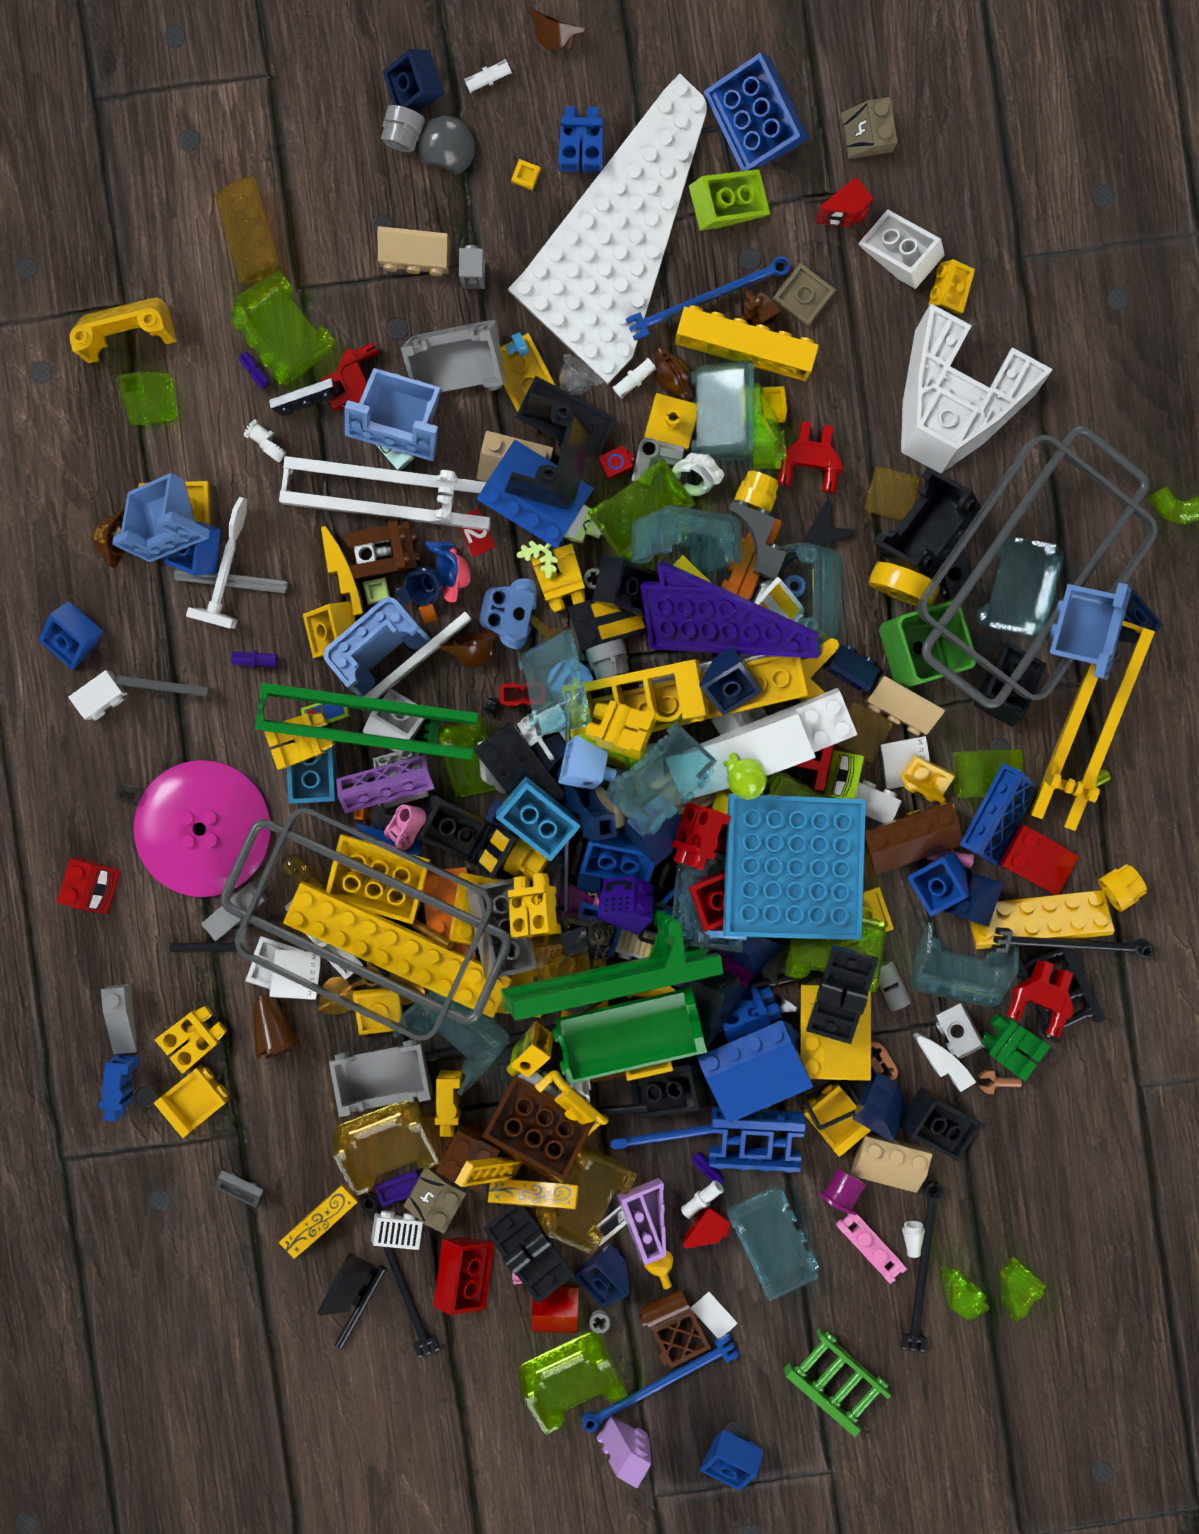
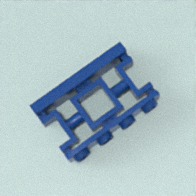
[708,1107,806,1173]

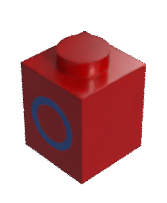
[598,446,635,481]

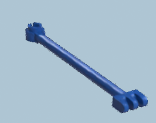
[625,256,790,341]
[610,1125,740,1149]
[581,1334,740,1432]

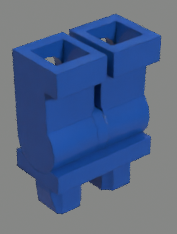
[558,106,603,173]
[722,985,781,1043]
[99,1054,140,1122]

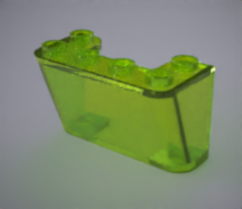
[231,270,336,386]
[587,458,696,560]

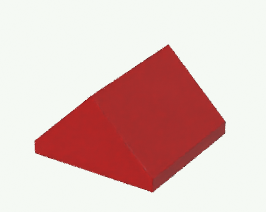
[532,1286,579,1333]

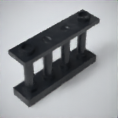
[1011,948,1106,1043]

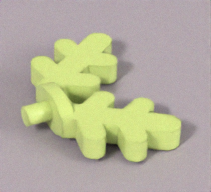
[517,541,558,578]

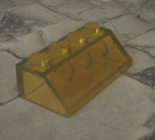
[214,176,284,285]

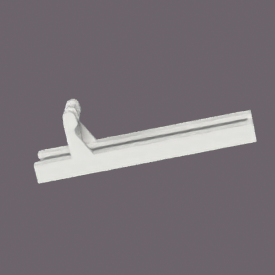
[279,456,491,531]

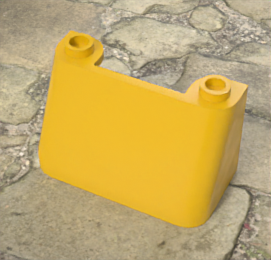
[70,298,177,363]

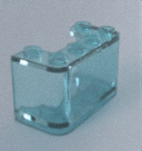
[632,505,741,573]
[605,722,717,835]
[726,1186,820,1302]

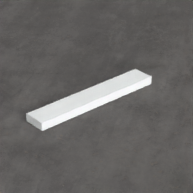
[363,612,472,699]

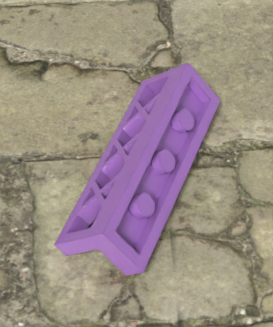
[336,754,434,813]

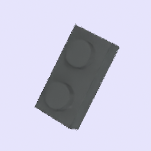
[215,1170,264,1208]

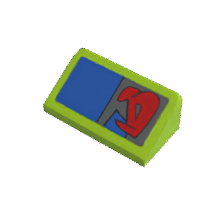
[300,703,351,724]

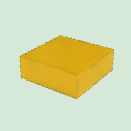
[511,159,541,191]

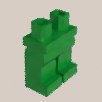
[980,1014,1051,1082]

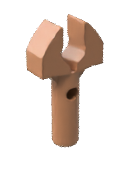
[978,1070,1022,1094]

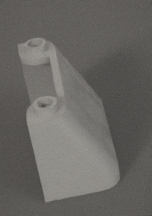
[401,320,505,393]
[329,1039,434,1117]

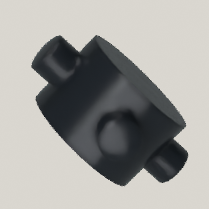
[484,696,498,715]

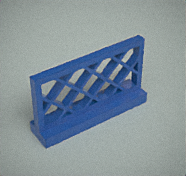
[959,763,1040,866]

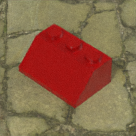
[433,1237,494,1315]

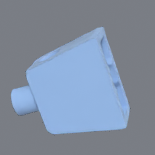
[558,735,617,789]

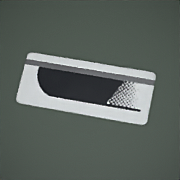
[588,1206,627,1246]

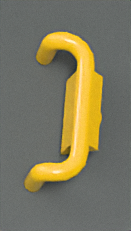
[535,1070,609,1136]

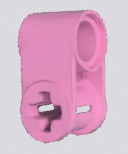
[384,805,426,850]

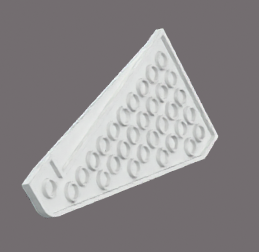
[508,74,707,385]

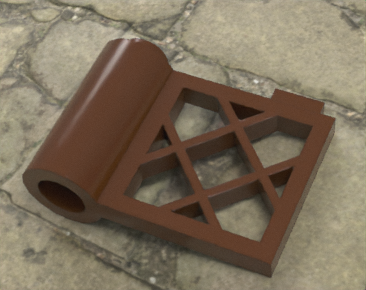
[638,1288,711,1368]

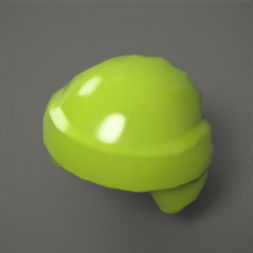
[723,752,767,800]

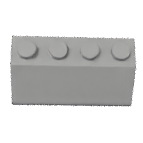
[466,878,538,980]

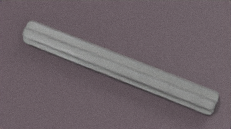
[174,568,288,593]

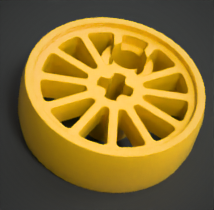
[868,562,940,608]

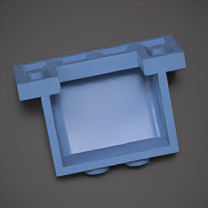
[345,368,441,461]
[112,473,210,562]
[1050,582,1132,680]

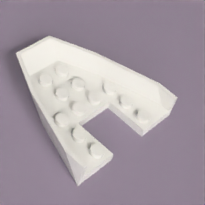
[901,304,1053,474]

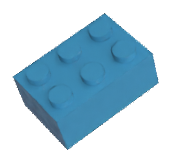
[285,741,339,804]
[496,776,581,861]

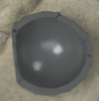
[417,115,475,174]

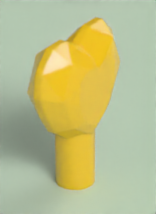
[645,1250,673,1289]

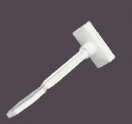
[186,497,247,629]

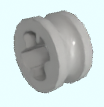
[584,568,599,590]
[590,1310,610,1333]

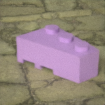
[617,1178,666,1265]
[597,1416,651,1488]

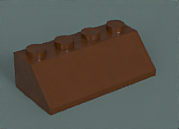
[864,801,962,875]

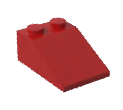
[998,824,1079,895]

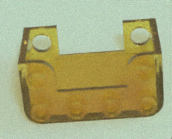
[536,1143,637,1255]

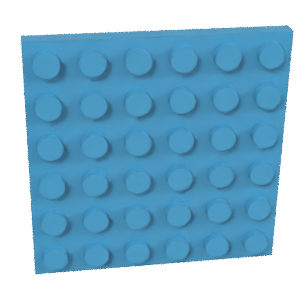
[723,794,866,940]

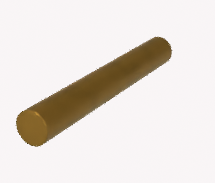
[404,919,454,950]

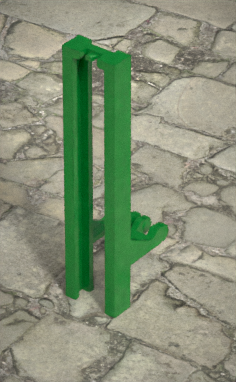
[255,683,478,760]
[501,909,723,1020]

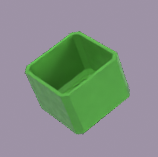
[879,600,976,688]

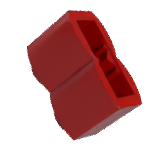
[499,683,547,707]

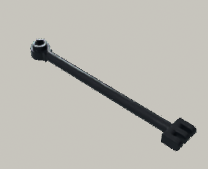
[991,927,1154,958]
[901,1180,944,1353]
[361,1192,441,1358]

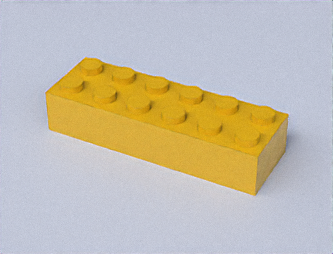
[675,305,819,382]

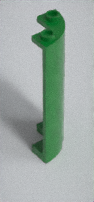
[553,987,707,1084]

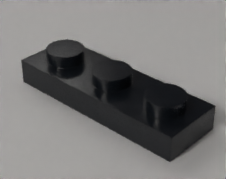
[269,378,342,416]

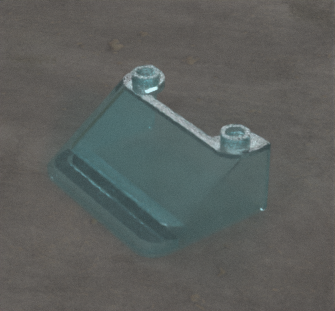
[781,543,842,640]

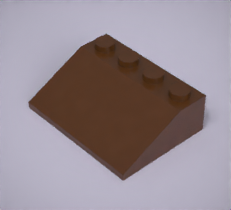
[480,1075,595,1184]

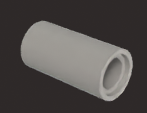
[874,960,911,1011]

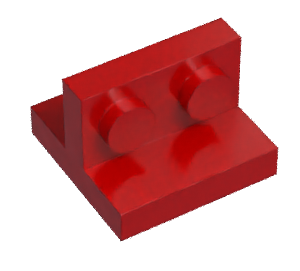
[795,745,833,791]

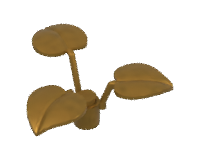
[318,962,425,1015]

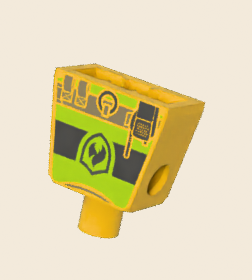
[507,1021,554,1077]

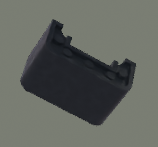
[873,467,981,579]

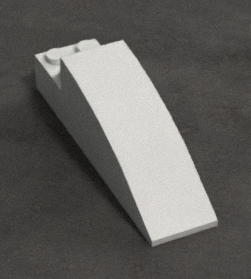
[664,688,857,801]

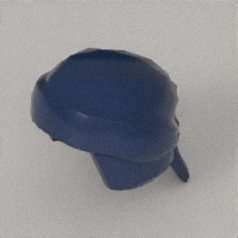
[395,566,443,606]

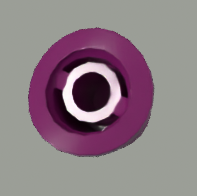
[818,1168,867,1215]

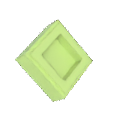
[363,577,390,605]

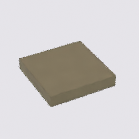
[772,262,836,328]

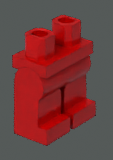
[671,802,731,871]

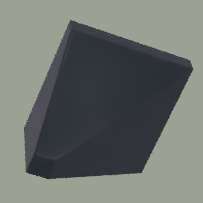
[559,926,588,957]
[776,996,800,1024]

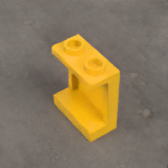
[154,1064,230,1138]
[801,1082,871,1157]

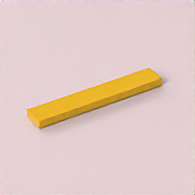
[455,1156,522,1187]

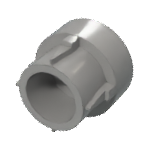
[381,105,425,153]
[585,639,629,680]

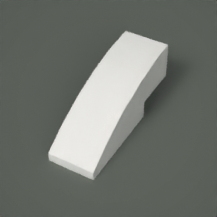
[913,1032,976,1092]

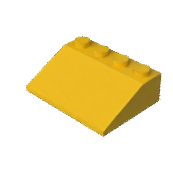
[326,834,430,924]
[800,985,871,1081]

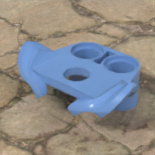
[479,579,537,649]

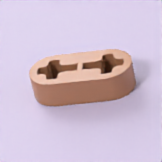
[871,1041,898,1081]

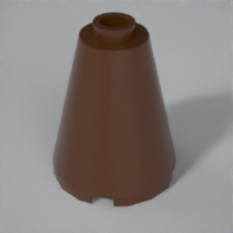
[253,994,302,1060]

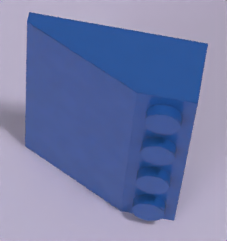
[703,52,809,171]
[477,439,594,549]
[697,1020,813,1124]

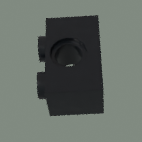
[939,548,977,601]

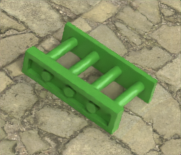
[784,1328,891,1437]

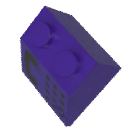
[598,876,654,935]

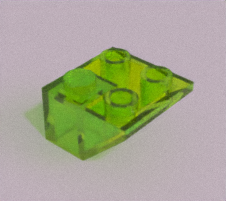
[118,372,178,426]
[999,1256,1046,1322]
[942,1266,990,1322]

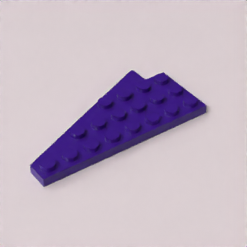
[640,561,821,658]

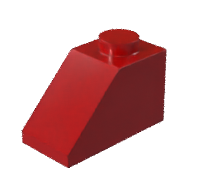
[682,1205,732,1249]

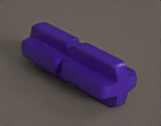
[238,352,270,389]
[691,1152,725,1184]

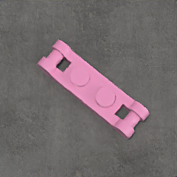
[835,1213,907,1284]

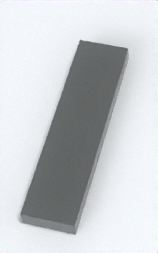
[116,675,213,697]

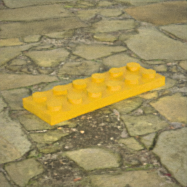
[969,890,1115,949]

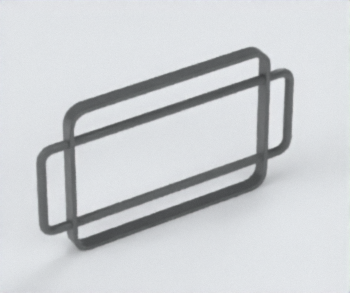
[917,426,1158,708]
[220,808,512,1041]

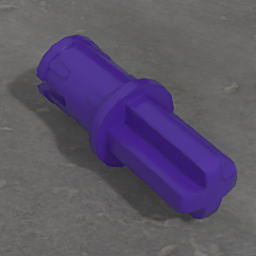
[231,650,278,669]

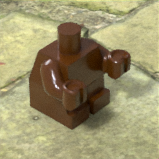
[737,289,780,327]

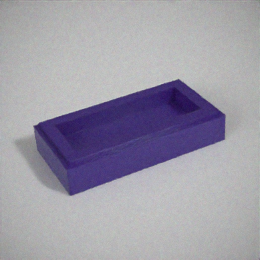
[374,1169,419,1208]

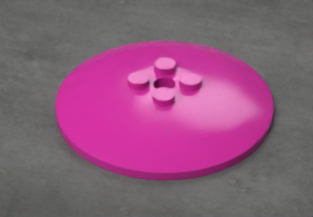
[134,760,271,897]

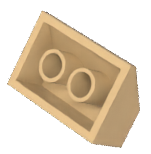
[377,226,451,276]
[476,431,554,482]
[864,676,945,737]
[850,1133,932,1193]

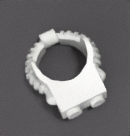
[671,453,725,496]

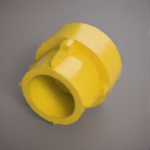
[734,471,779,512]
[503,838,549,882]
[1098,864,1147,912]

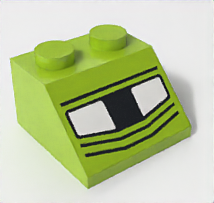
[821,750,864,799]

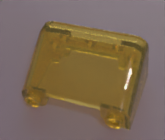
[332,1099,440,1197]

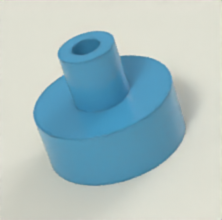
[506,332,529,357]

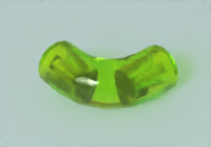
[1147,485,1199,524]

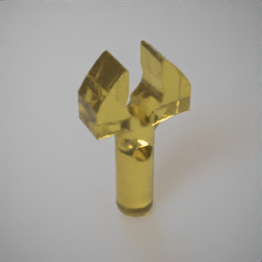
[529,615,566,650]

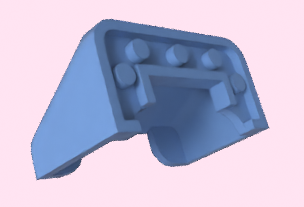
[324,597,432,697]

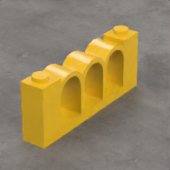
[561,659,710,739]

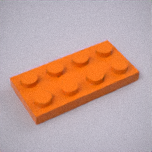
[423,867,477,959]

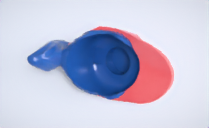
[426,541,471,602]

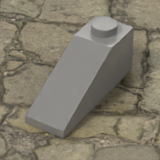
[201,881,269,941]
[101,984,137,1054]

